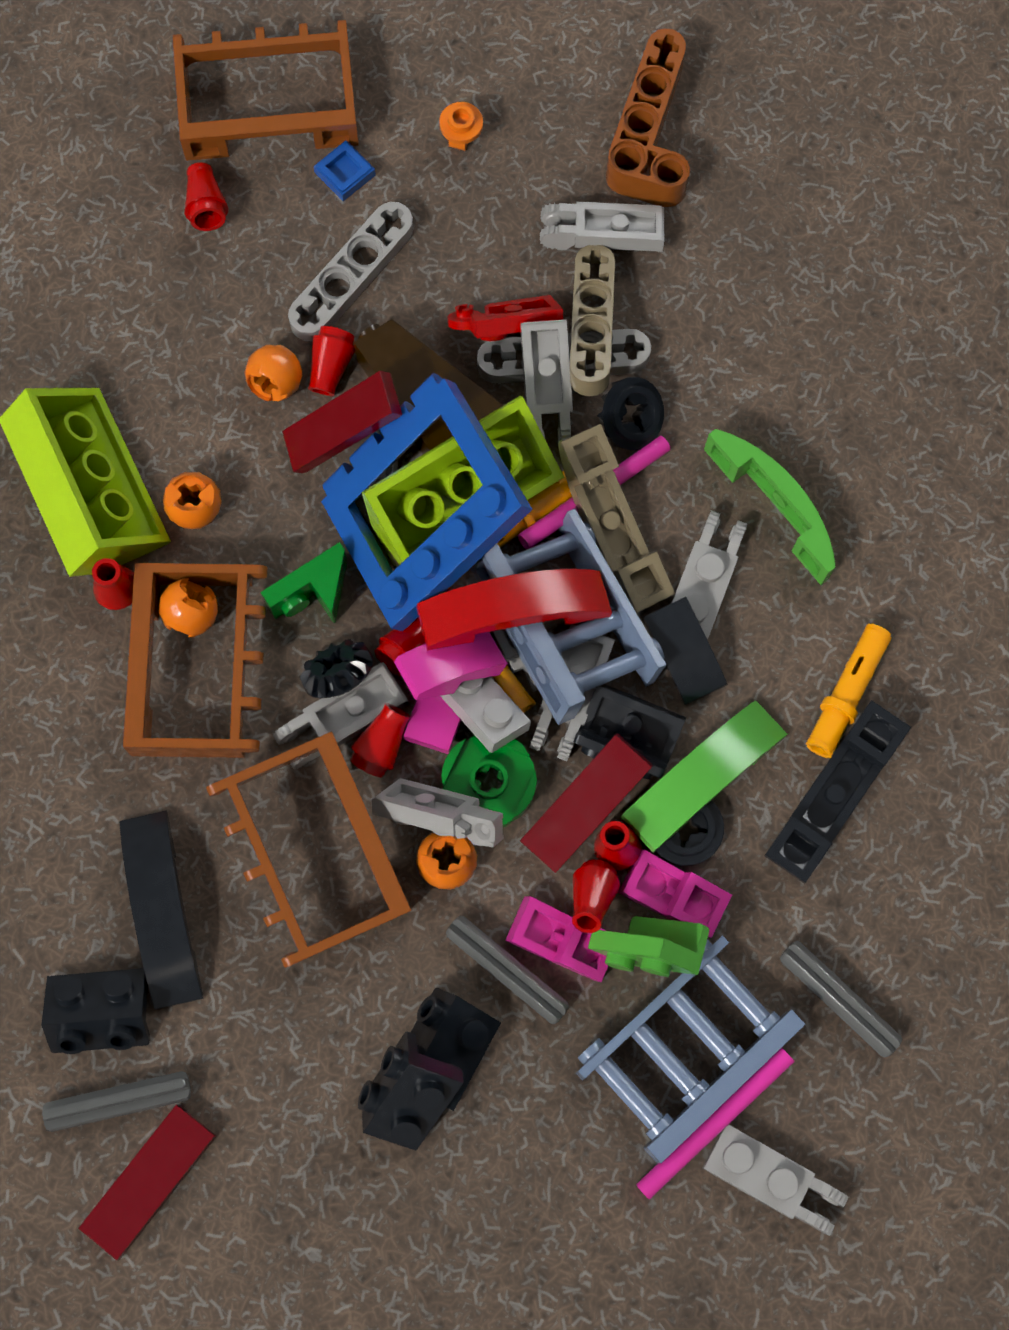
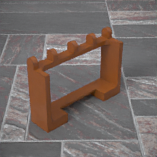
[173,20,359,161]
[123,563,268,758]
[206,731,411,968]

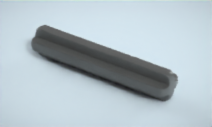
[446,915,569,1024]
[780,941,902,1057]
[42,1071,191,1132]

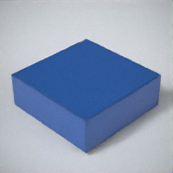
[314,140,376,201]

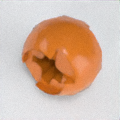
[245,345,302,401]
[163,472,222,529]
[159,578,218,637]
[416,832,477,890]

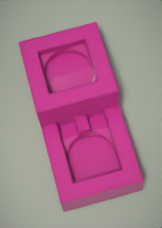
[394,632,508,700]
[404,696,461,754]
[618,849,732,938]
[505,896,608,982]

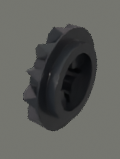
[597,377,664,450]
[299,639,373,698]
[656,800,724,866]

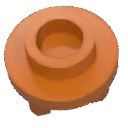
[439,102,483,151]

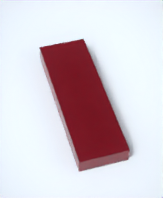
[282,371,402,474]
[520,733,653,873]
[78,1105,216,1260]

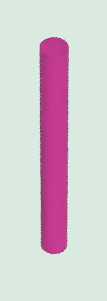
[518,436,670,549]
[636,1048,795,1200]

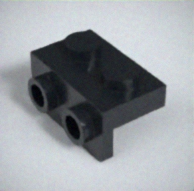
[573,684,686,779]
[41,968,150,1054]
[411,988,501,1111]
[358,1031,463,1151]

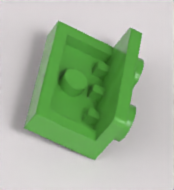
[588,916,709,977]

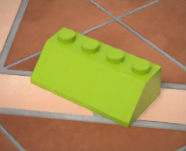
[0,388,171,577]
[361,396,564,567]

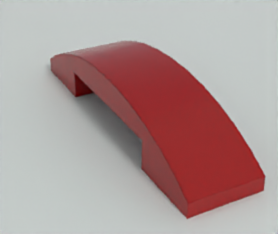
[416,569,612,651]

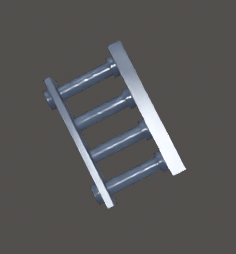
[470,509,667,725]
[576,935,805,1163]

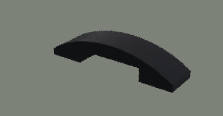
[764,700,911,884]
[119,810,204,1010]

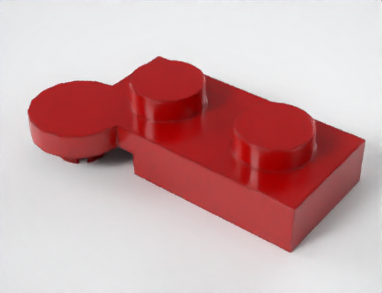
[447,295,563,341]

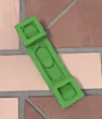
[704,429,836,585]
[621,700,788,853]

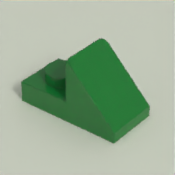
[260,542,348,623]

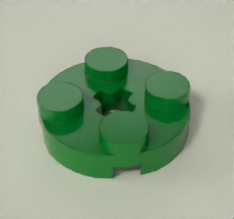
[441,736,537,827]

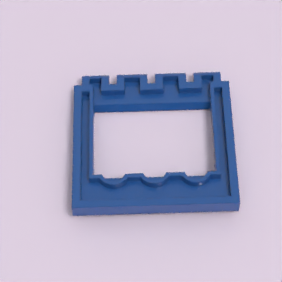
[321,373,533,631]

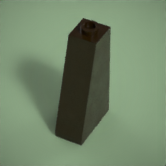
[354,319,503,454]

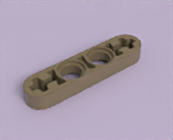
[569,245,615,396]

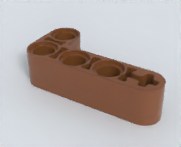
[606,28,690,207]

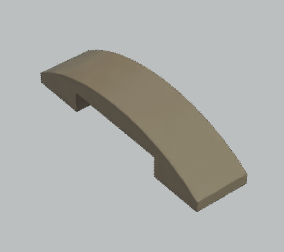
[558,424,675,613]

